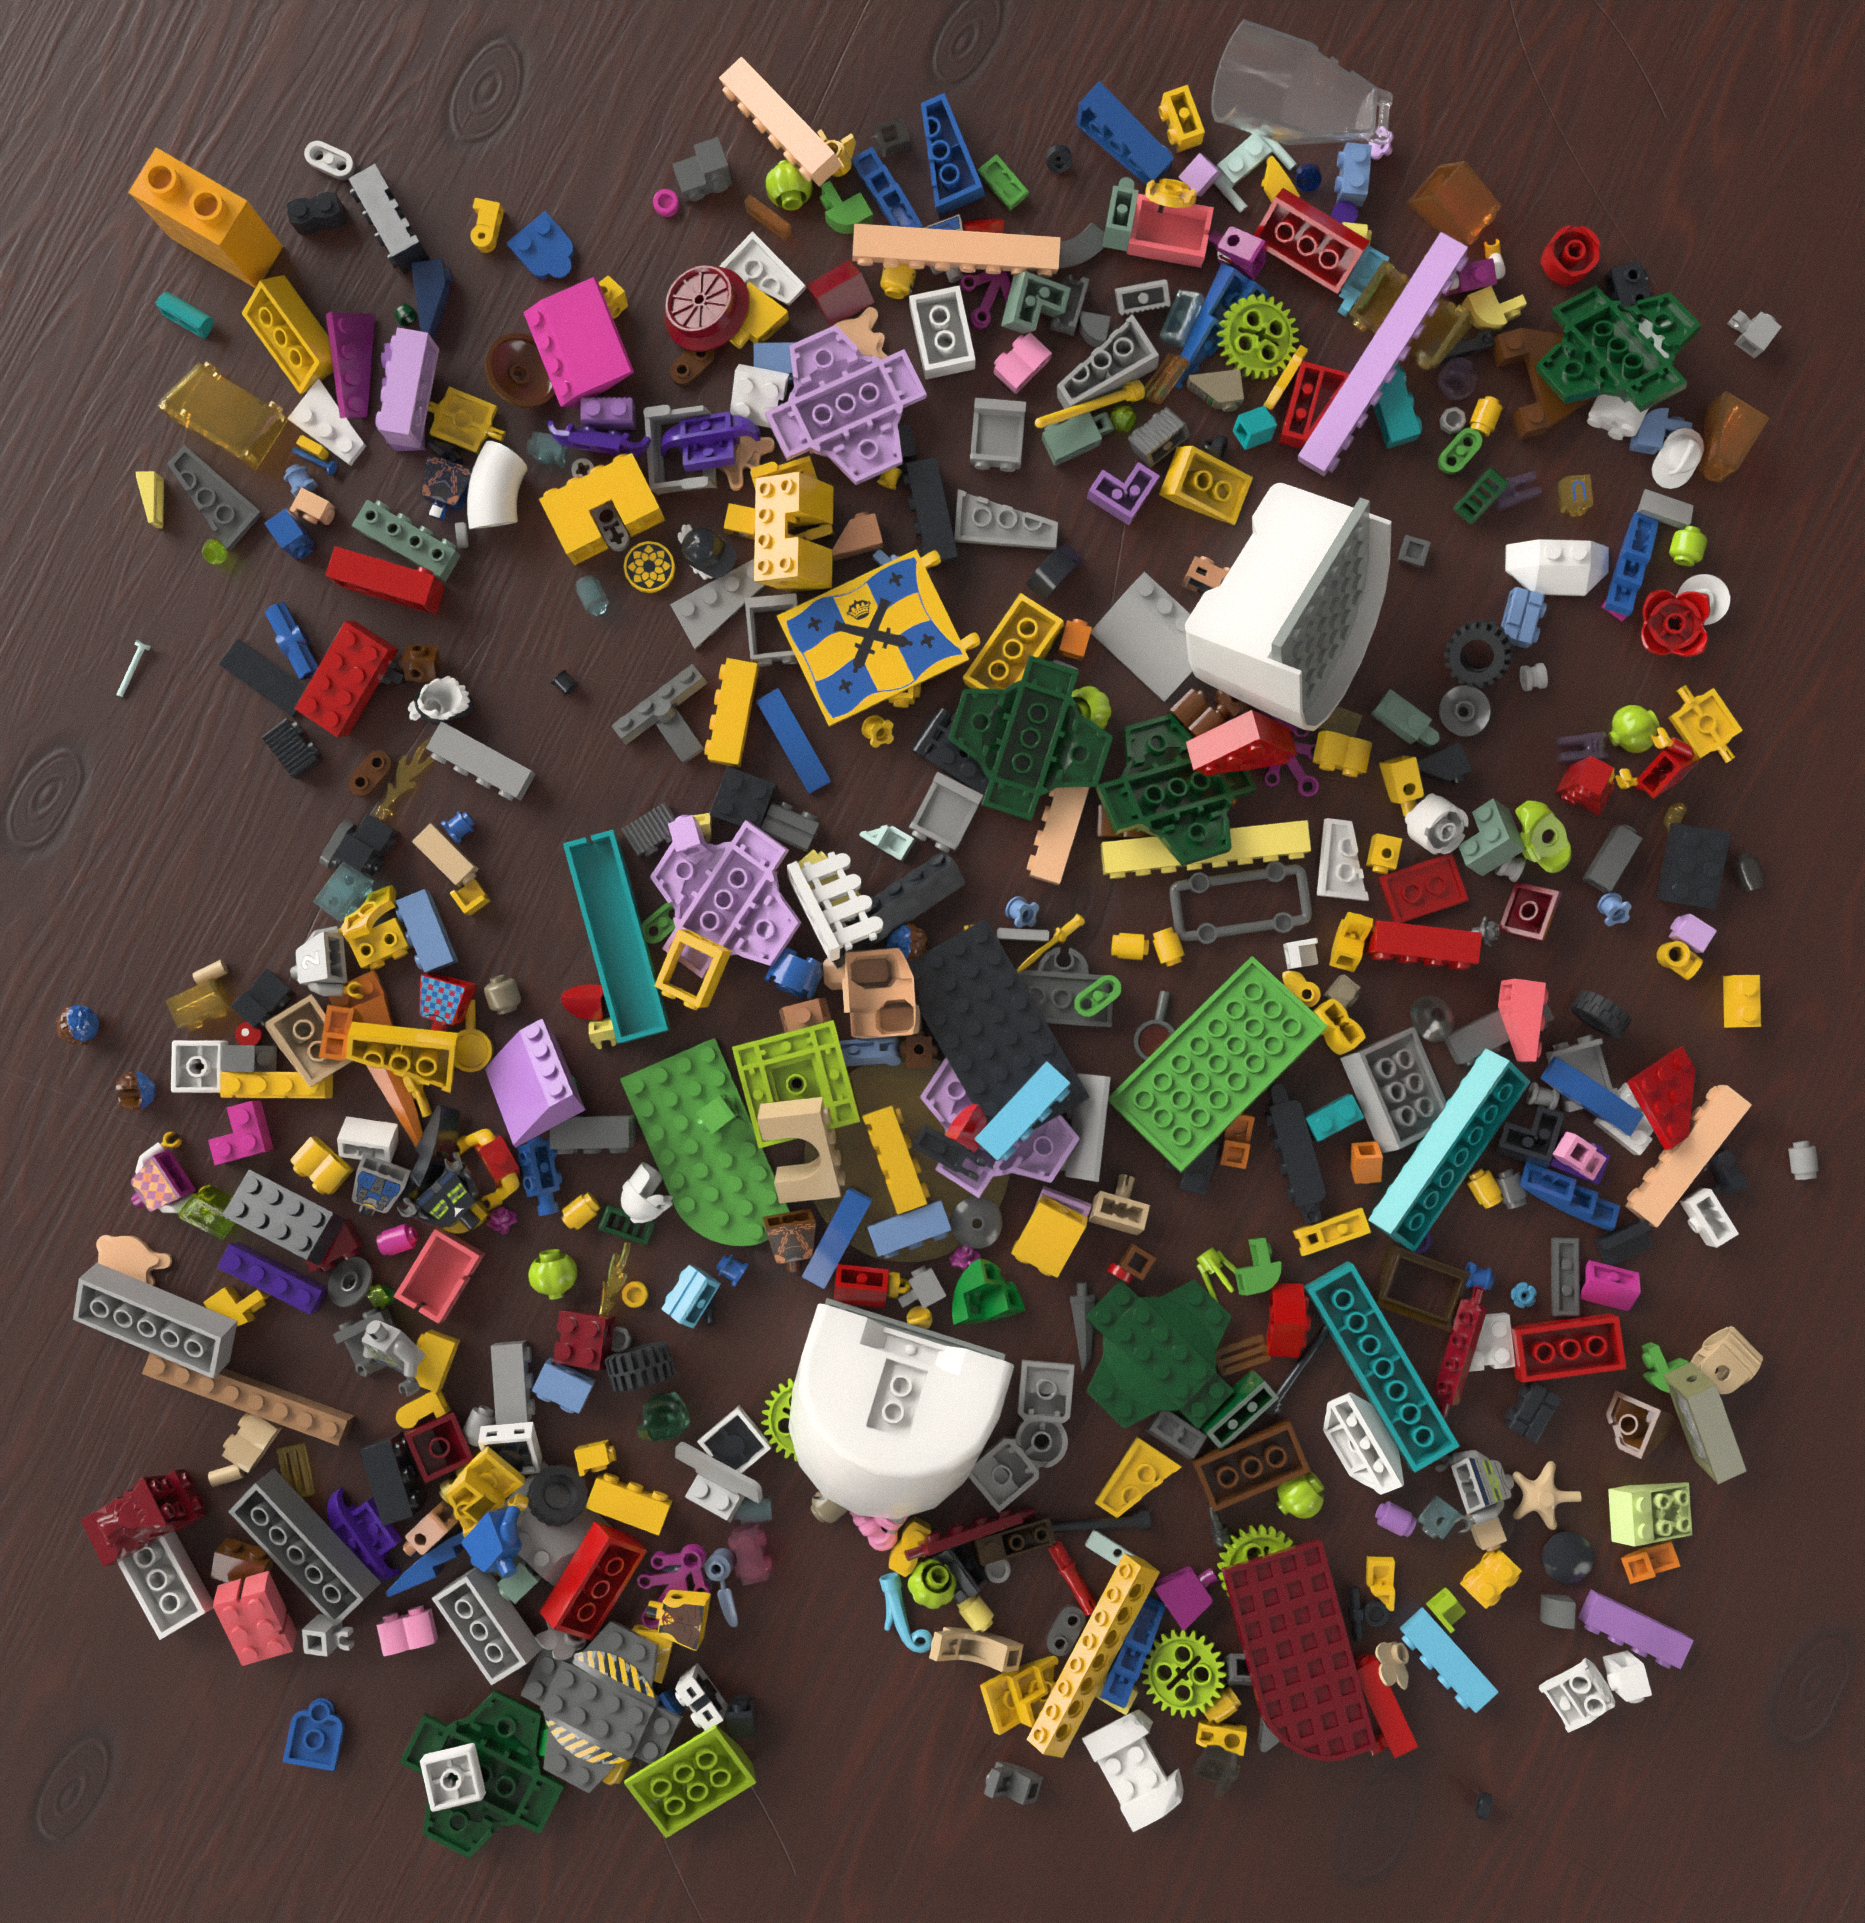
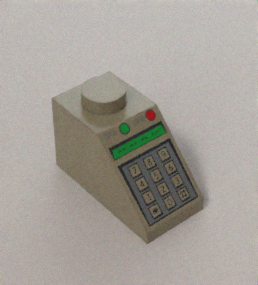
[1186,369,1244,412]

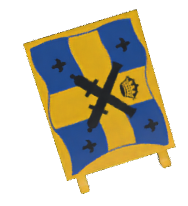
[777,550,980,727]

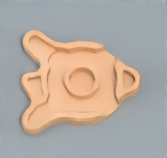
[833,307,888,359]
[716,436,775,491]
[96,1235,172,1286]

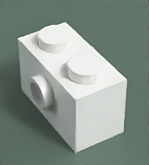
[337,1116,399,1163]
[1679,1187,1739,1248]
[1603,1650,1652,1703]

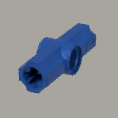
[265,602,319,680]

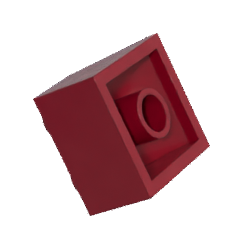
[404,1412,474,1483]

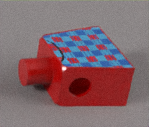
[419,972,477,1032]

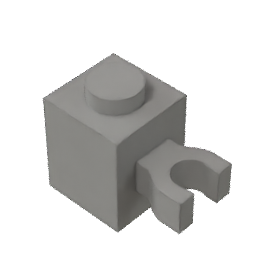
[1727,310,1782,359]
[898,1265,946,1309]
[302,1614,354,1657]

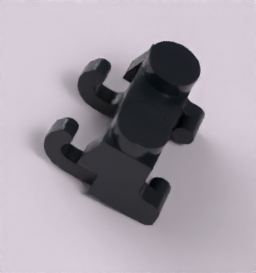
[1701,1146,1747,1195]

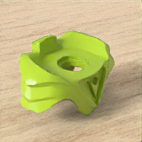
[1515,800,1571,873]

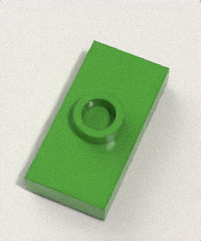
[977,154,1029,211]

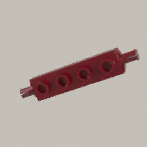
[1433,1286,1487,1417]
[905,1507,1036,1561]

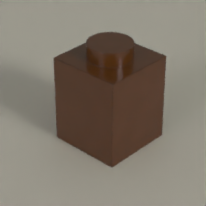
[1118,1243,1156,1281]

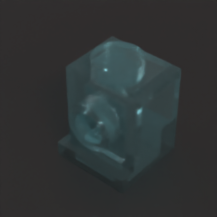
[526,432,567,468]
[1418,1495,1463,1539]

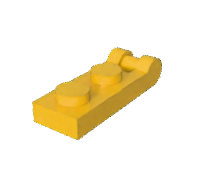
[1293,1207,1371,1256]

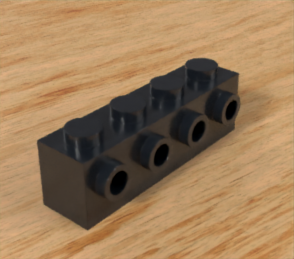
[1604,261,1654,307]

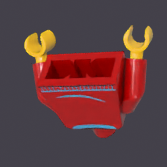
[1615,727,1699,799]

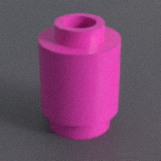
[377,1223,418,1256]

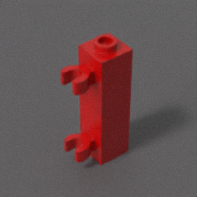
[1354,1653,1418,1758]

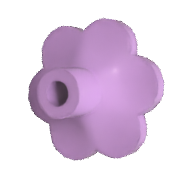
[1369,129,1393,160]

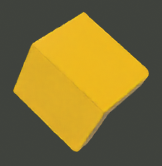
[450,879,491,916]

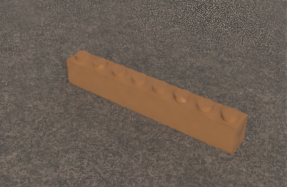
[142,1352,355,1445]

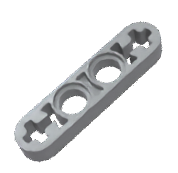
[571,458,630,551]

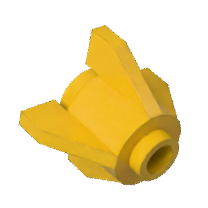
[817,129,856,177]

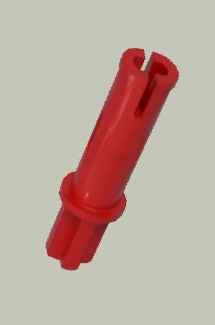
[1048,1540,1097,1616]

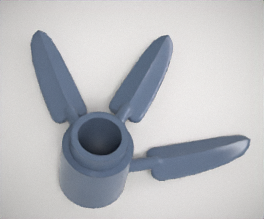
[661,1548,738,1627]

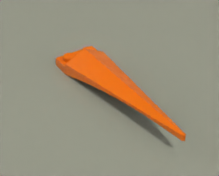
[328,970,423,1147]

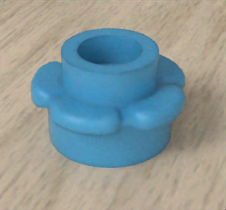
[1511,1282,1537,1308]

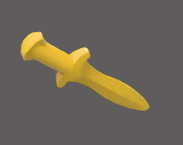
[1016,914,1085,973]

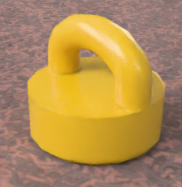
[887,1272,911,1298]
[907,1305,932,1329]

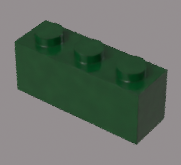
[1200,1369,1279,1450]

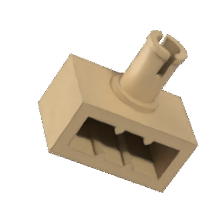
[1088,1174,1150,1235]

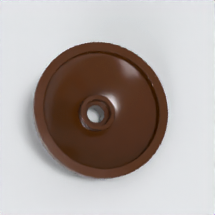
[484,333,555,408]

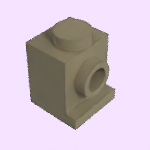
[1323,974,1361,1010]

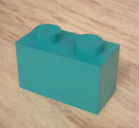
[1305,1094,1364,1142]

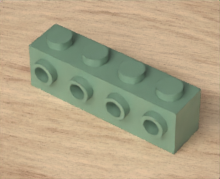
[352,499,461,582]

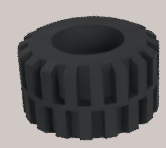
[1444,619,1514,688]
[605,1341,676,1393]

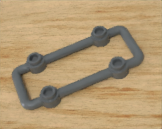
[1169,861,1312,944]

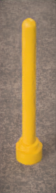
[1035,379,1145,428]

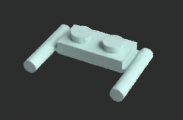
[1213,126,1297,214]

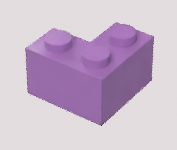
[1087,462,1160,525]

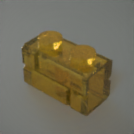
[166,978,232,1031]

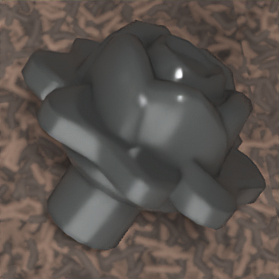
[1472,916,1500,947]

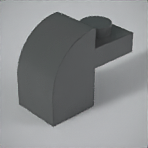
[984,1761,1044,1805]

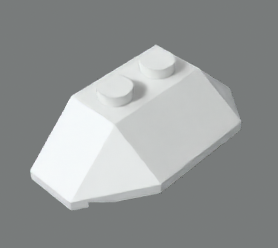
[1505,539,1609,596]
[1323,1392,1404,1494]

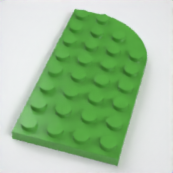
[620,1038,790,1246]

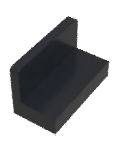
[1592,1218,1653,1266]

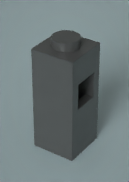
[1582,824,1643,893]

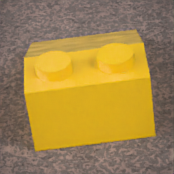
[1159,446,1253,525]

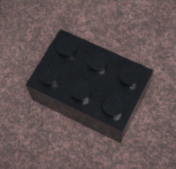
[1655,822,1731,909]
[360,1432,426,1526]

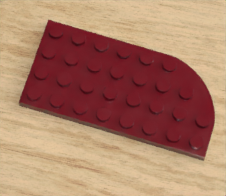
[1222,1539,1377,1761]

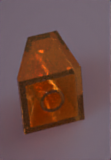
[1406,161,1502,245]
[1698,391,1769,483]

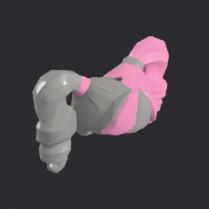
[849,1511,909,1552]

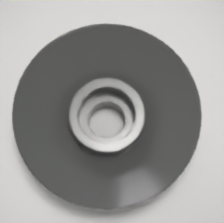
[1439,685,1491,737]
[951,1197,1003,1249]
[328,1257,373,1307]

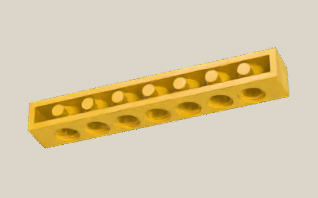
[1027,1553,1160,1758]

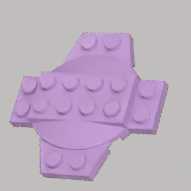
[765,325,927,485]
[650,820,801,978]
[920,1058,1080,1198]

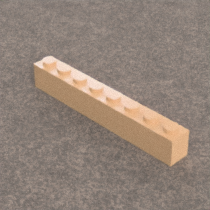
[852,224,1060,278]

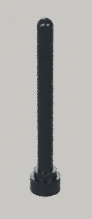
[1265,1324,1330,1419]
[1051,1509,1151,1533]

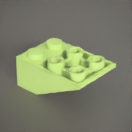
[1608,1482,1692,1546]

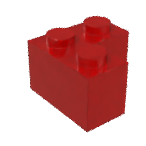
[1266,1282,1311,1358]

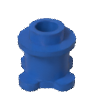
[441,811,475,843]
[716,1254,749,1287]
[1465,1261,1494,1291]

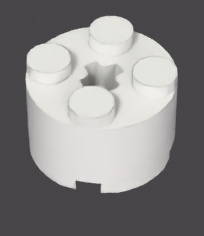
[1587,395,1649,440]
[1405,793,1468,855]

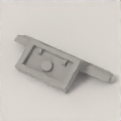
[675,1442,763,1523]

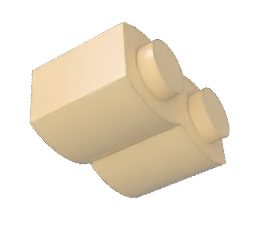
[222,1413,282,1473]

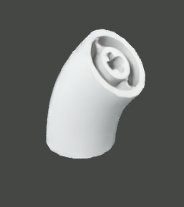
[467,441,528,529]

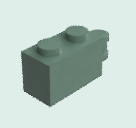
[1102,177,1139,251]
[1042,412,1115,467]
[1370,689,1439,747]

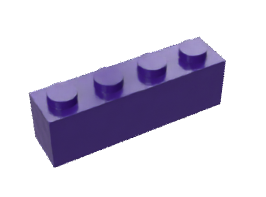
[217,1242,328,1314]

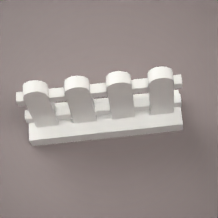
[787,852,883,962]

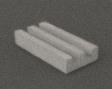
[997,928,1049,942]

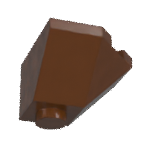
[1606,1390,1674,1460]

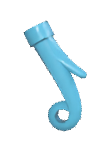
[879,1572,933,1653]

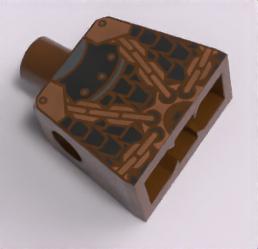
[762,1209,816,1272]

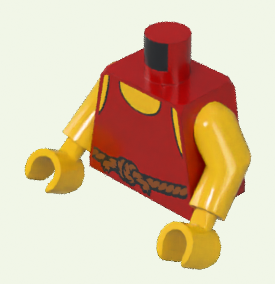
[456,1129,520,1211]

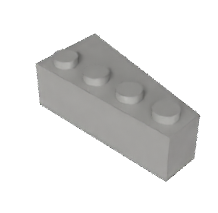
[1057,314,1159,409]

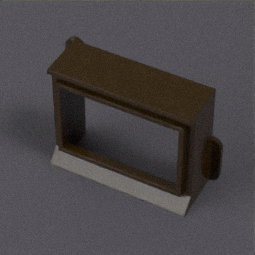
[1373,1244,1471,1333]

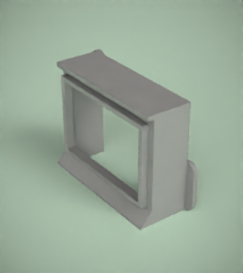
[643,405,717,495]

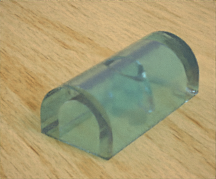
[1160,290,1204,347]

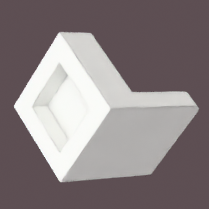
[1283,938,1318,969]

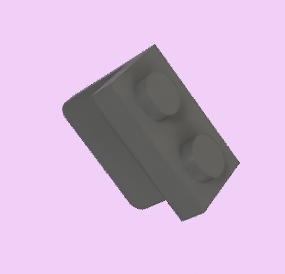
[333,1308,397,1377]

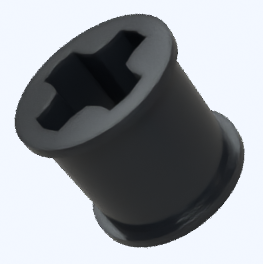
[551,670,578,697]

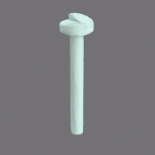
[117,640,151,697]

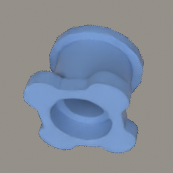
[284,464,318,497]
[1597,892,1632,926]
[1005,896,1039,928]

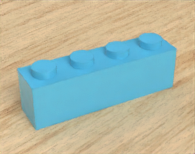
[975,1061,1071,1162]
[1400,1607,1498,1713]

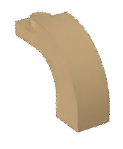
[929,1627,1023,1672]

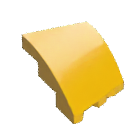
[446,1446,525,1537]
[980,1655,1058,1735]

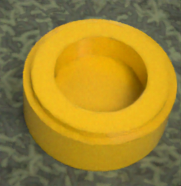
[622,1281,649,1308]

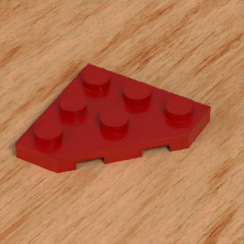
[1626,1046,1695,1150]

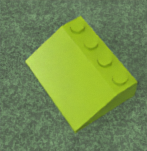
[624,1724,757,1838]

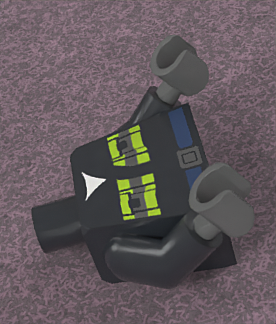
[397,1152,481,1231]

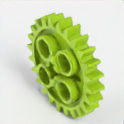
[1217,294,1299,380]
[761,1378,798,1462]
[1217,1524,1295,1596]
[1141,1629,1227,1718]

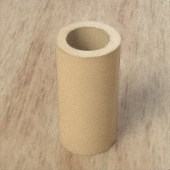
[193,959,229,987]
[208,1464,245,1487]

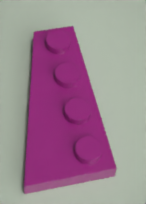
[326,312,375,419]

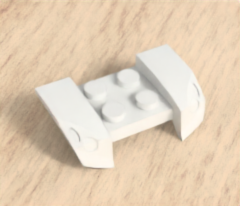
[1082,1709,1184,1832]

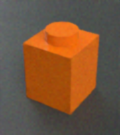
[1058,619,1092,661]
[1350,1142,1383,1184]

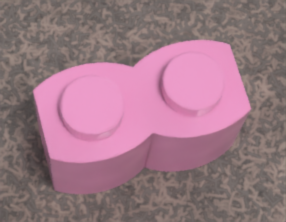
[994,332,1052,394]
[377,1606,438,1656]

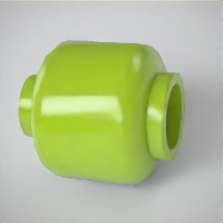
[1669,526,1707,566]

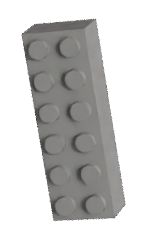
[73,1263,237,1379]

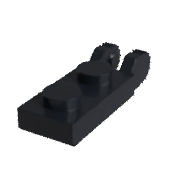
[911,1124,987,1182]

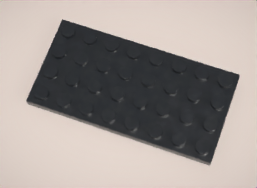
[908,918,1090,1130]

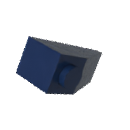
[411,259,453,341]

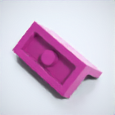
[1580,1260,1641,1311]

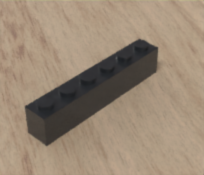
[815,851,966,969]

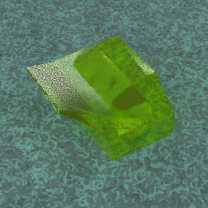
[178,1184,235,1240]

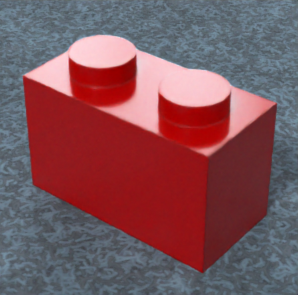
[833,1264,889,1308]

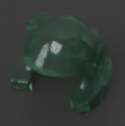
[637,1391,690,1442]

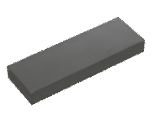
[1551,1238,1580,1316]

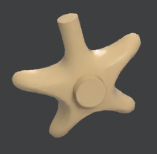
[1513,1461,1581,1530]

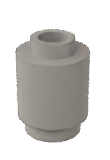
[1788,1141,1819,1180]
[462,1405,496,1447]

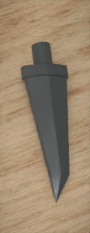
[1070,1282,1095,1373]

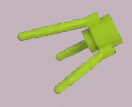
[1196,1247,1237,1303]

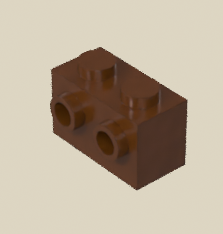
[211,1537,274,1587]

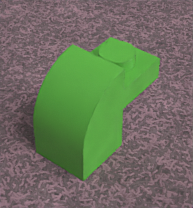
[820,181,873,234]
[1234,1238,1281,1295]
[1641,1342,1689,1393]

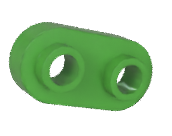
[1438,428,1482,475]
[642,902,676,944]
[1074,975,1121,1017]

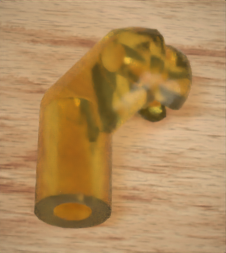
[1663,803,1687,833]

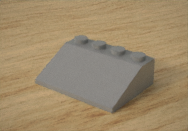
[1090,572,1193,702]
[1340,1027,1446,1153]

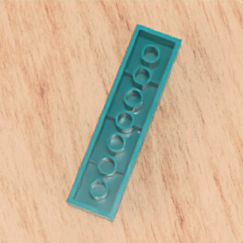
[1368,1048,1530,1252]
[1304,1261,1460,1473]

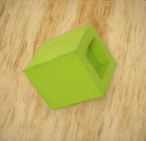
[1426,1587,1466,1633]

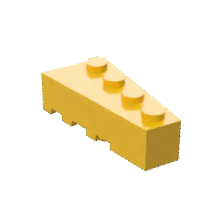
[346,1022,458,1093]
[862,1105,930,1214]

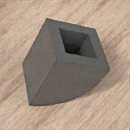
[1078,311,1111,348]
[1540,1594,1576,1629]

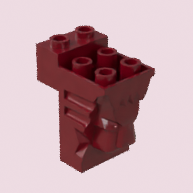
[80,1469,207,1567]

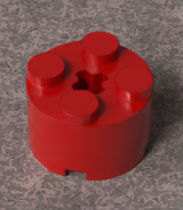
[1540,225,1600,287]

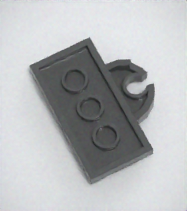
[1015,947,1115,1028]

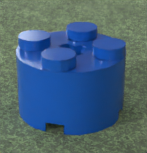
[764,947,824,1000]

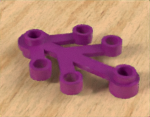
[960,271,1011,330]
[1258,710,1319,797]
[637,1544,711,1629]

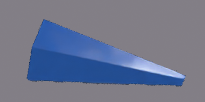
[1168,263,1270,389]

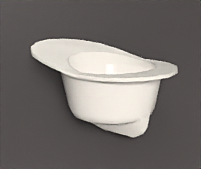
[1652,428,1704,489]

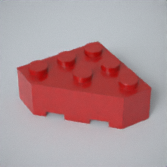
[1186,710,1297,776]

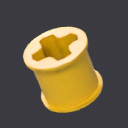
[877,467,902,490]

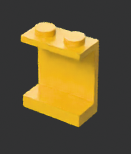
[1011,1194,1088,1278]

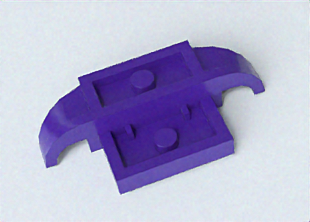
[660,411,760,472]
[548,420,651,457]
[327,1487,402,1580]

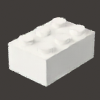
[909,286,976,380]

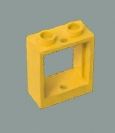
[654,929,732,1010]

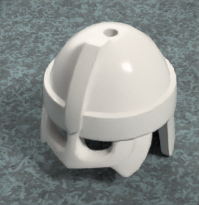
[621,1162,673,1223]

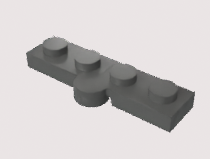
[611,664,707,745]

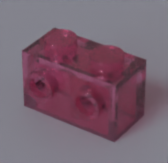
[728,1522,773,1586]

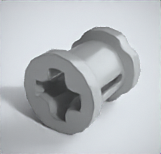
[1526,1082,1560,1110]

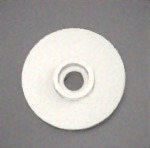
[1677,574,1730,625]

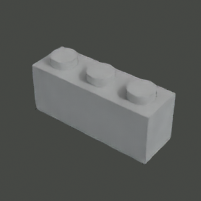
[491,1340,535,1425]

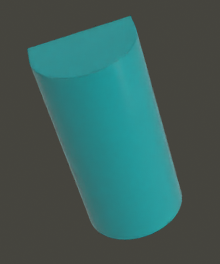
[156,292,214,339]

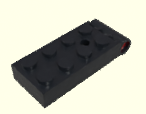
[910,706,1015,818]

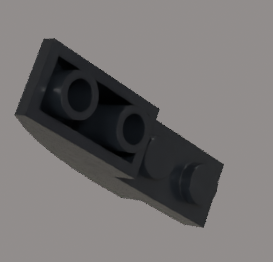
[398,1105,460,1206]

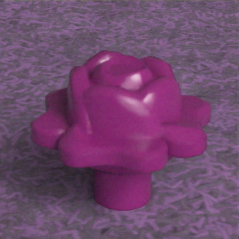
[486,1207,517,1235]
[949,1245,981,1271]

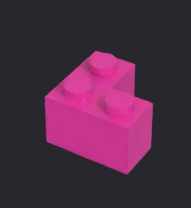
[208,1100,274,1165]

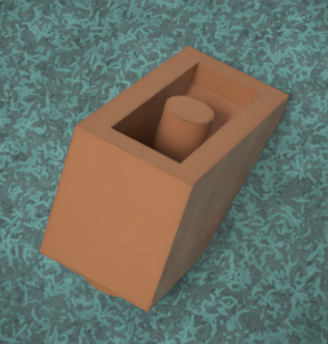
[832,512,883,561]

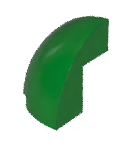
[952,1259,1025,1325]

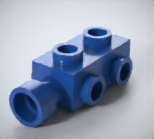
[517,1136,562,1216]

